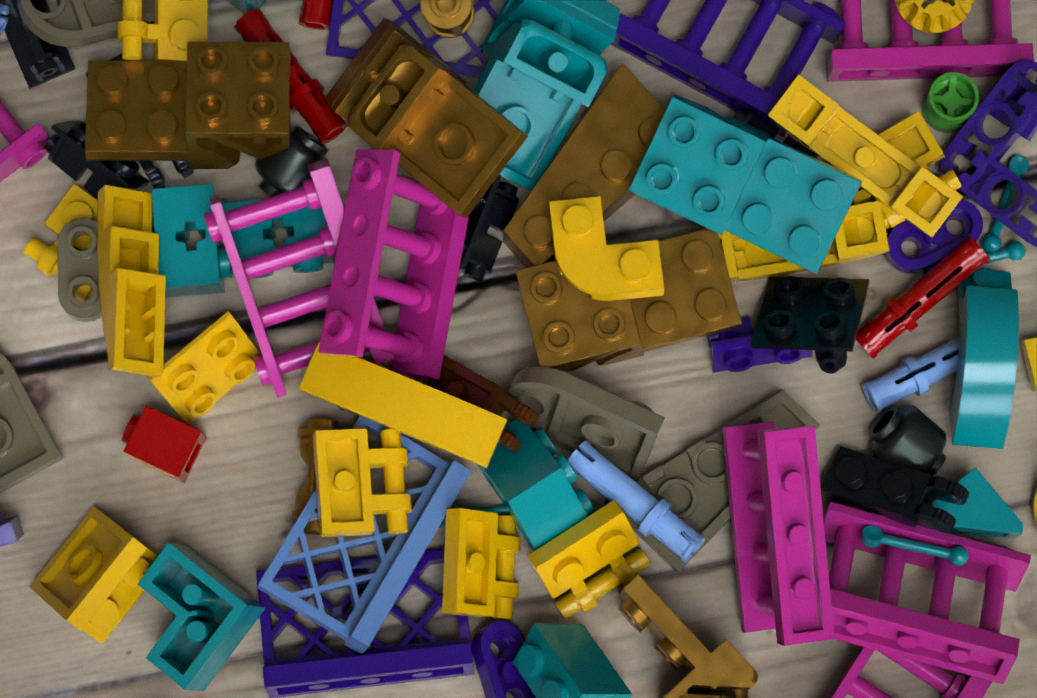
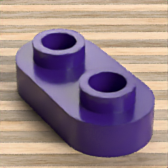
[885,199,983,274]
[472,621,536,698]

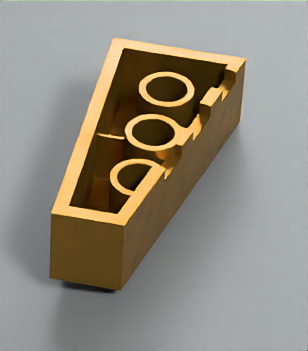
[503,63,666,268]

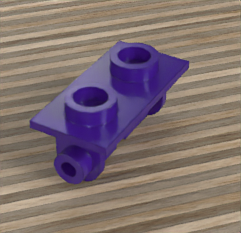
[707,317,813,373]

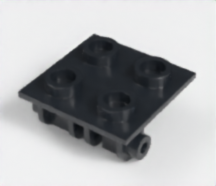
[750,276,870,374]

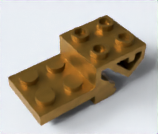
[324,18,528,218]
[85,42,290,169]
[516,228,742,371]
[619,575,758,698]

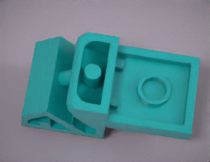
[473,0,620,191]
[628,95,862,274]

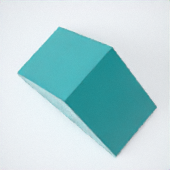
[919,468,1023,539]

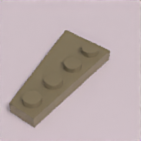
[604,390,820,573]

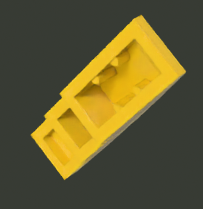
[97,185,166,377]
[298,342,508,468]

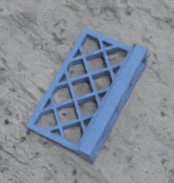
[256,416,471,655]

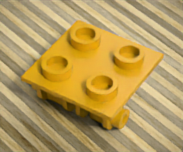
[148,311,261,425]

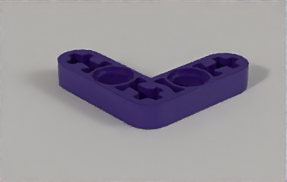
[941,60,1037,247]

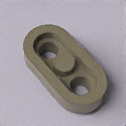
[57,218,102,322]

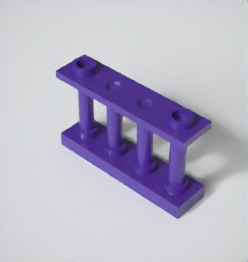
[611,0,845,137]

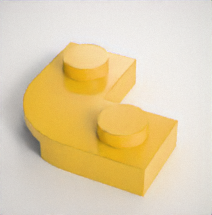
[549,196,664,301]

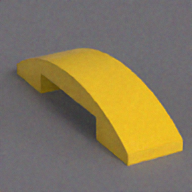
[768,74,963,238]
[718,200,889,283]

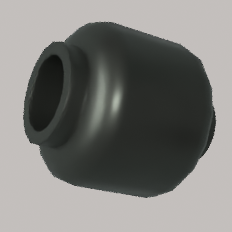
[255,126,330,197]
[869,406,946,475]

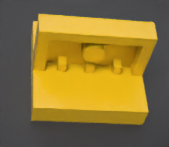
[29,506,158,644]

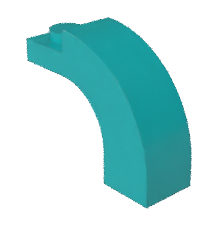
[949,269,1019,449]

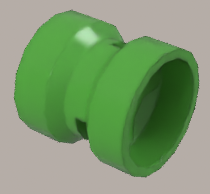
[922,72,979,133]

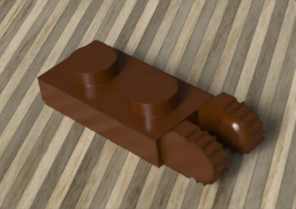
[414,355,540,454]

